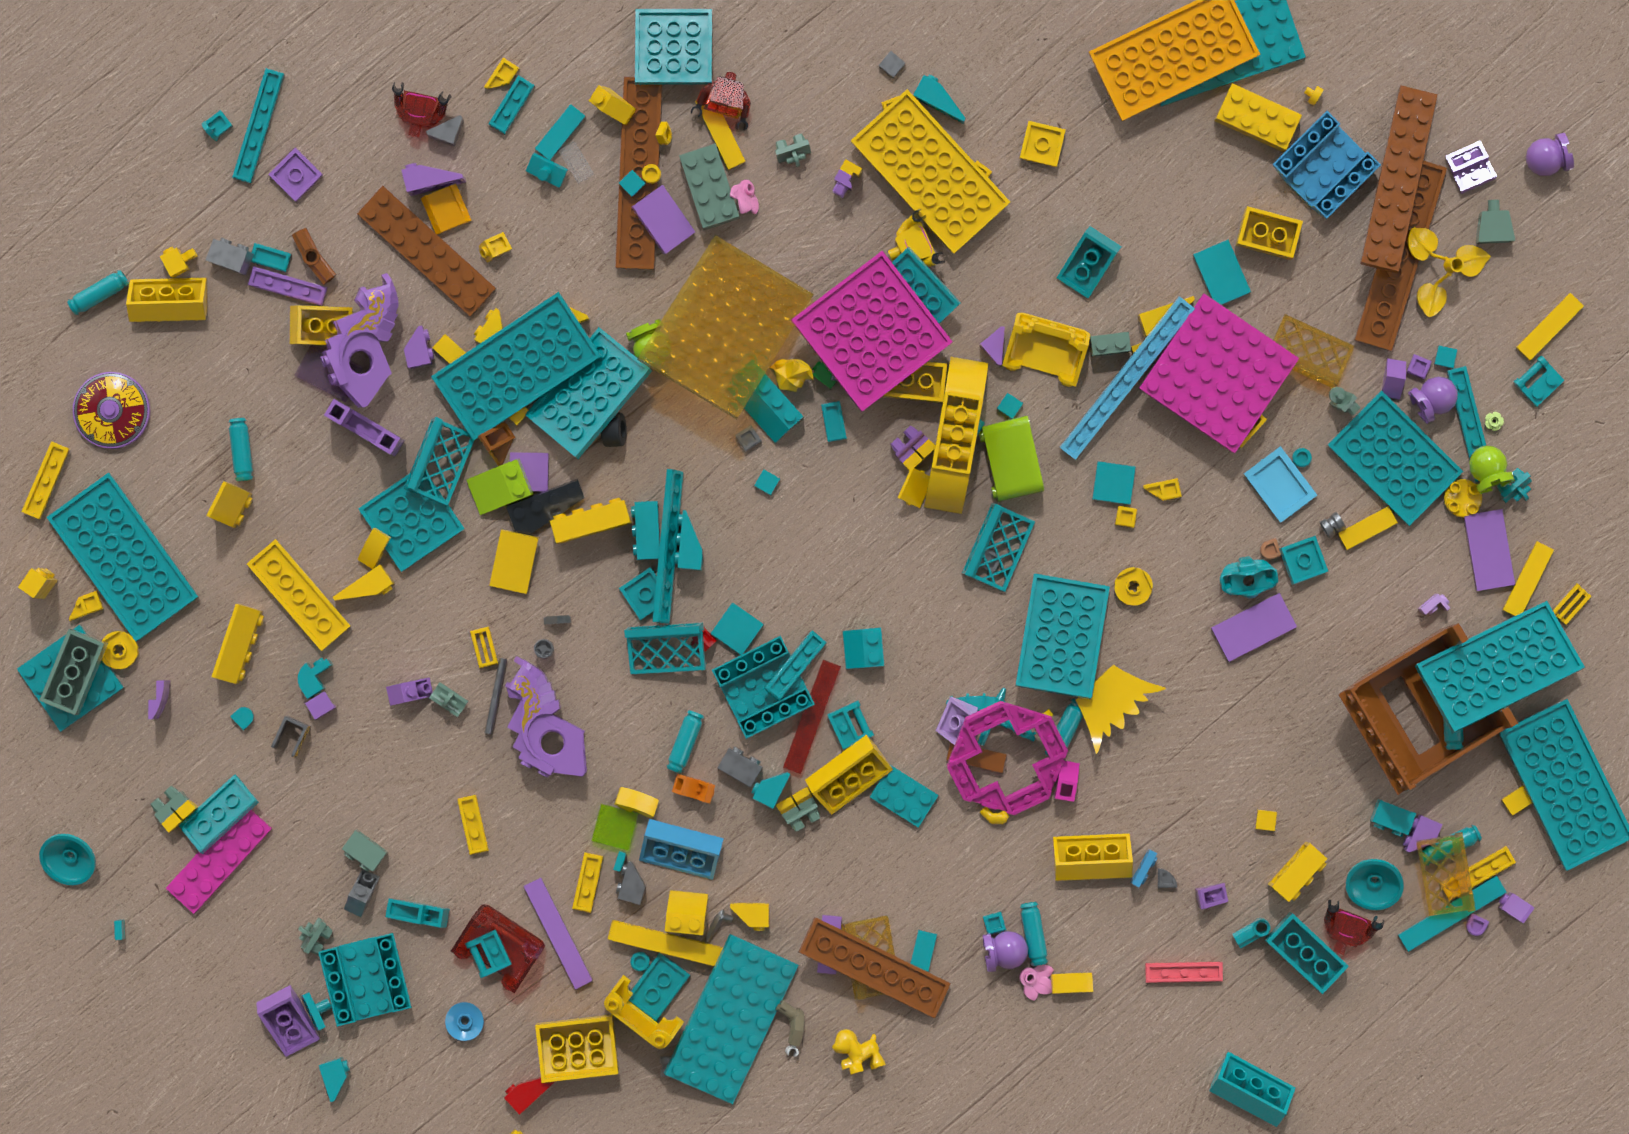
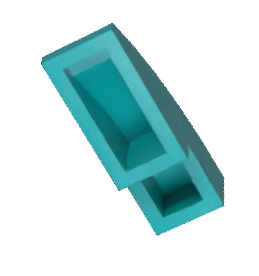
[385,898,450,928]

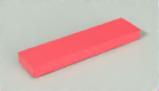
[1145,962,1223,983]

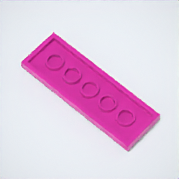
[166,809,272,914]

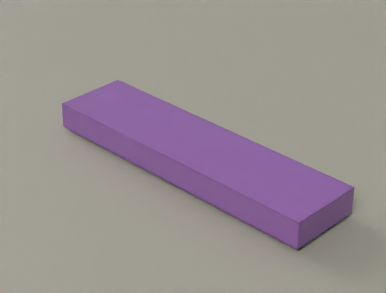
[248,266,327,306]

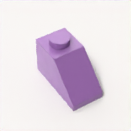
[1498,892,1534,923]

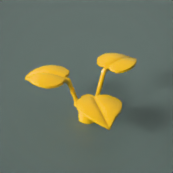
[1408,227,1491,317]

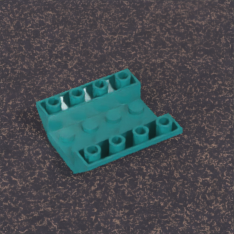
[712,635,815,739]
[318,933,412,1027]

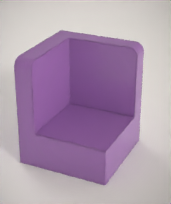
[305,692,336,720]

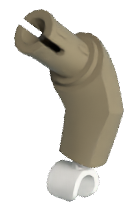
[776,1000,805,1057]

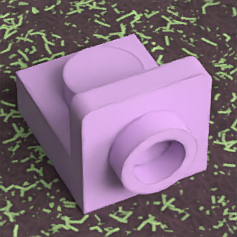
[1418,594,1450,615]

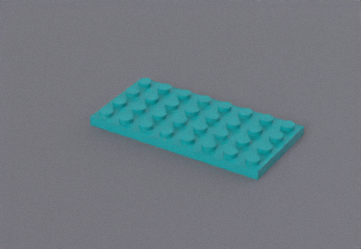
[1160,0,1306,107]
[431,292,601,441]
[47,472,199,642]
[1415,601,1585,734]
[1498,699,1629,871]
[664,934,799,1104]

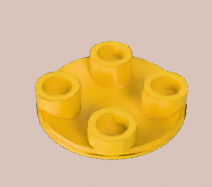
[1444,479,1482,517]

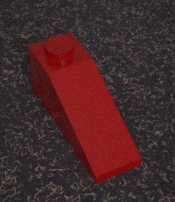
[504,1077,556,1115]

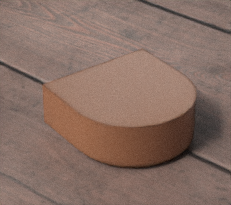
[1260,538,1281,560]

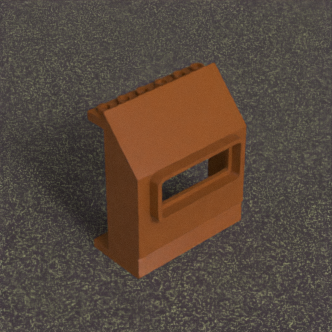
[1338,623,1518,795]

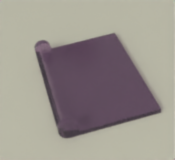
[294,345,364,402]

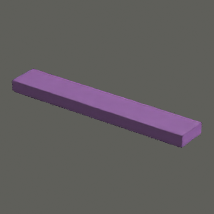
[524,878,593,989]

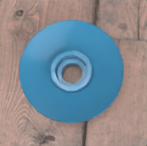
[445,1002,484,1041]

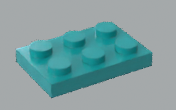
[870,765,939,828]

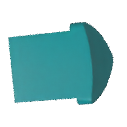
[201,110,233,141]

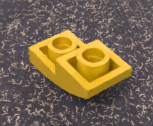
[357,528,391,569]
[614,787,659,819]
[1051,973,1093,994]

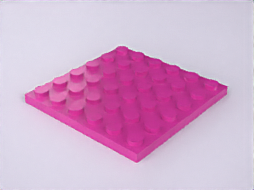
[791,251,953,412]
[1139,293,1299,454]

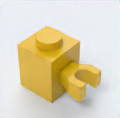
[160,247,198,278]

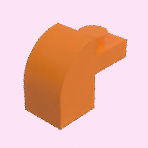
[672,773,715,804]

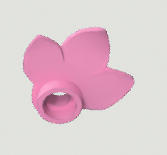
[730,180,759,214]
[1019,964,1054,1001]

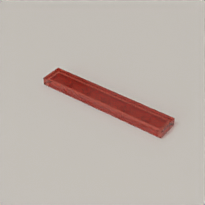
[783,660,841,774]

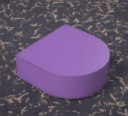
[1466,914,1489,936]

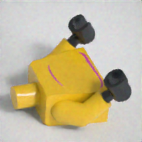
[888,209,945,267]

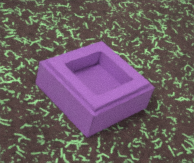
[1406,354,1432,379]

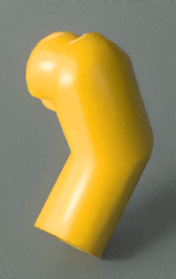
[979,807,1009,824]

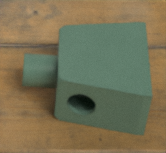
[1476,200,1515,244]

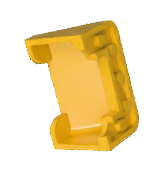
[1002,313,1090,387]
[604,975,684,1049]

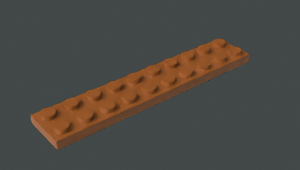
[615,77,662,270]
[1360,85,1438,273]
[1354,161,1447,351]

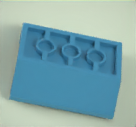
[1272,111,1381,219]

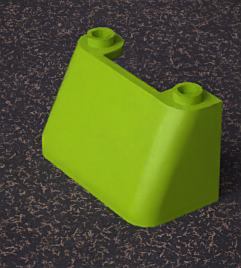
[979,416,1044,502]

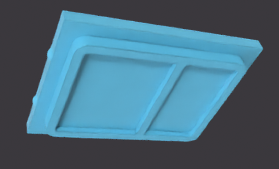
[1244,446,1317,523]

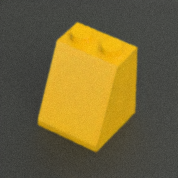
[665,890,708,935]

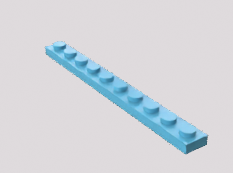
[1060,296,1195,460]

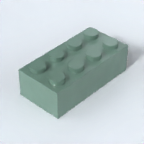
[679,143,740,230]
[39,629,108,715]

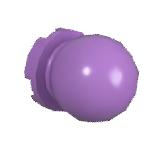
[1526,133,1574,176]
[1408,377,1458,424]
[982,931,1028,972]

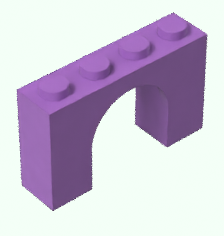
[324,399,405,456]

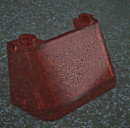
[450,904,545,994]

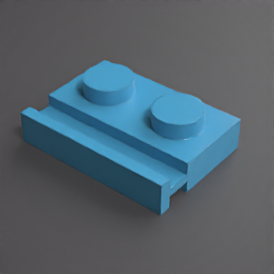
[1130,849,1157,887]

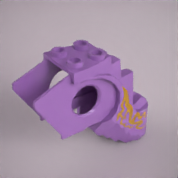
[320,273,399,408]
[505,656,587,777]

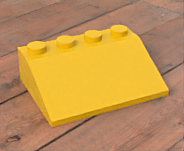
[535,1014,619,1083]

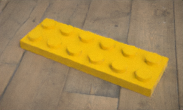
[247,539,351,651]

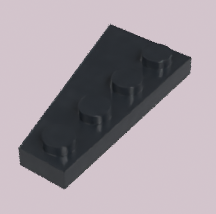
[505,479,585,535]

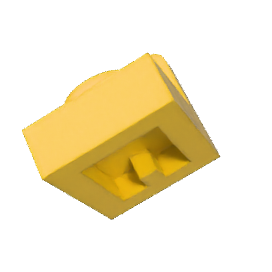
[479,232,512,263]

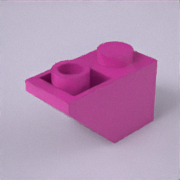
[1054,760,1080,802]

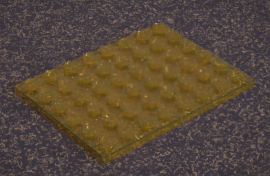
[637,235,814,420]

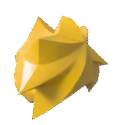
[769,359,813,392]

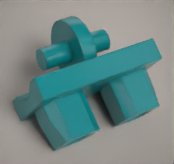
[1497,468,1532,503]

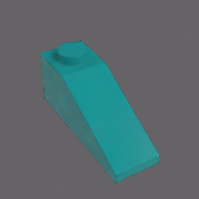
[913,74,966,124]

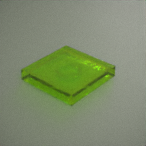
[591,804,638,851]

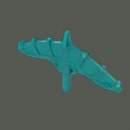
[946,688,1036,746]

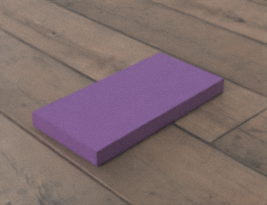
[1464,509,1515,591]
[1211,593,1297,662]

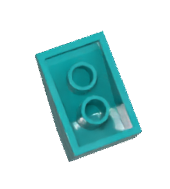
[1056,226,1122,298]

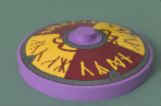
[73,372,150,449]

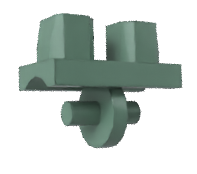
[775,134,812,167]
[1329,387,1360,416]
[429,682,469,717]
[298,917,333,955]

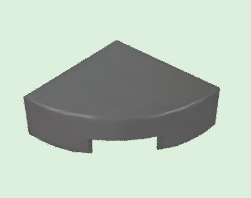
[543,615,571,624]
[1158,868,1177,888]

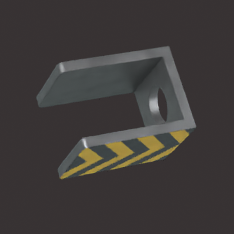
[271,716,310,757]

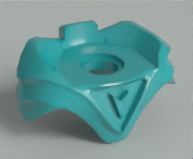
[1220,556,1278,598]

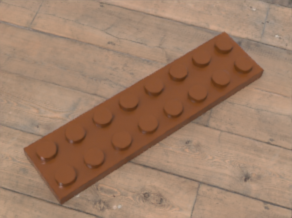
[357,186,496,317]
[798,917,951,1018]

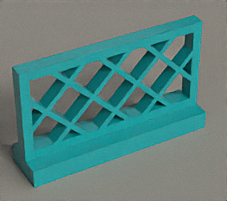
[403,417,474,506]
[962,503,1035,592]
[624,622,706,674]

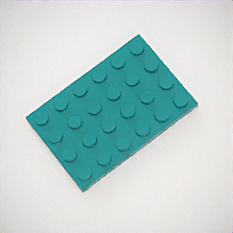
[525,327,652,459]
[1327,390,1464,526]
[1015,573,1110,699]

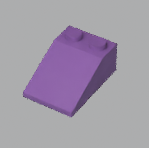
[401,163,466,196]
[257,985,320,1057]

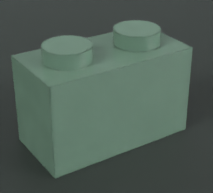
[1089,332,1131,357]
[342,829,388,872]

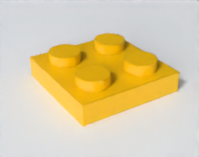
[1019,121,1066,167]

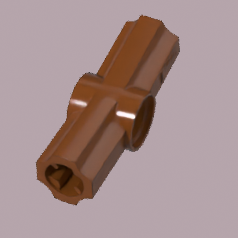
[292,228,337,285]

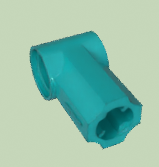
[1232,918,1270,949]

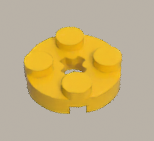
[1114,567,1153,606]
[102,631,139,669]

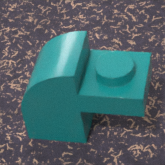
[298,657,333,699]

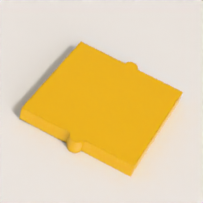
[898,467,930,508]

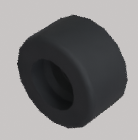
[601,412,627,447]

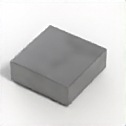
[879,51,905,78]
[735,425,761,452]
[980,549,1003,573]

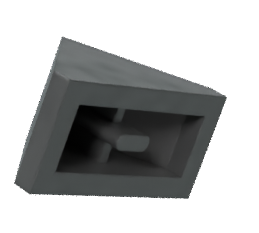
[426,115,464,146]

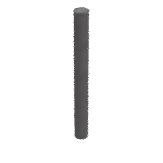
[485,658,507,734]

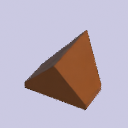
[478,422,515,466]

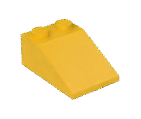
[289,305,353,345]
[206,481,253,528]

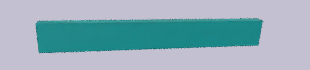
[653,469,683,624]

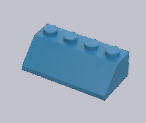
[639,819,724,880]

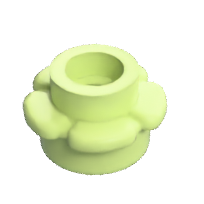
[1485,412,1504,431]

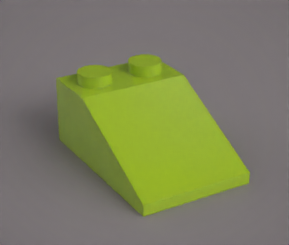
[466,459,534,515]

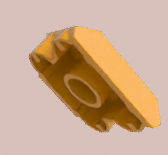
[421,184,472,235]

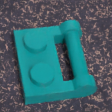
[1513,356,1565,407]
[827,700,874,749]
[465,929,512,978]

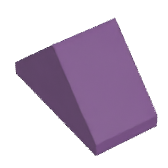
[980,326,1005,366]
[1382,358,1406,399]
[1195,883,1228,909]

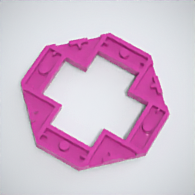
[947,701,1068,815]

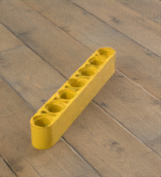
[607,920,723,966]

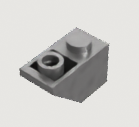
[616,861,646,905]
[344,869,380,917]

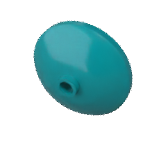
[39,834,96,885]
[1346,859,1404,910]

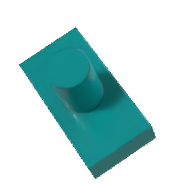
[525,153,568,188]
[300,992,332,1031]

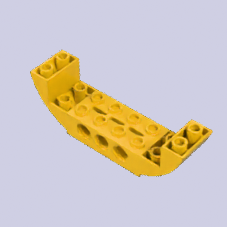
[924,357,988,514]

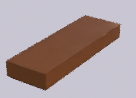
[946,742,1007,773]

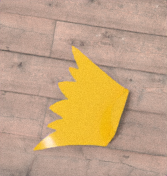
[1075,665,1166,754]

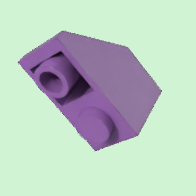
[404,326,434,369]
[386,677,433,706]
[1403,815,1443,852]

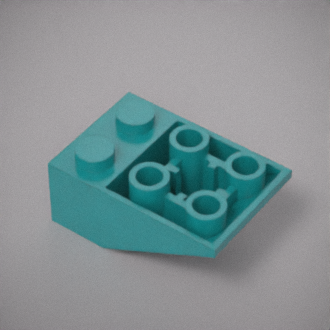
[674,510,704,571]

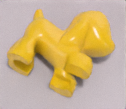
[832,1029,886,1075]

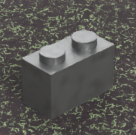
[206,238,254,275]
[718,746,762,787]

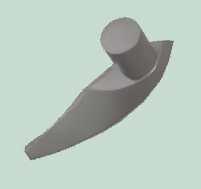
[706,909,733,942]

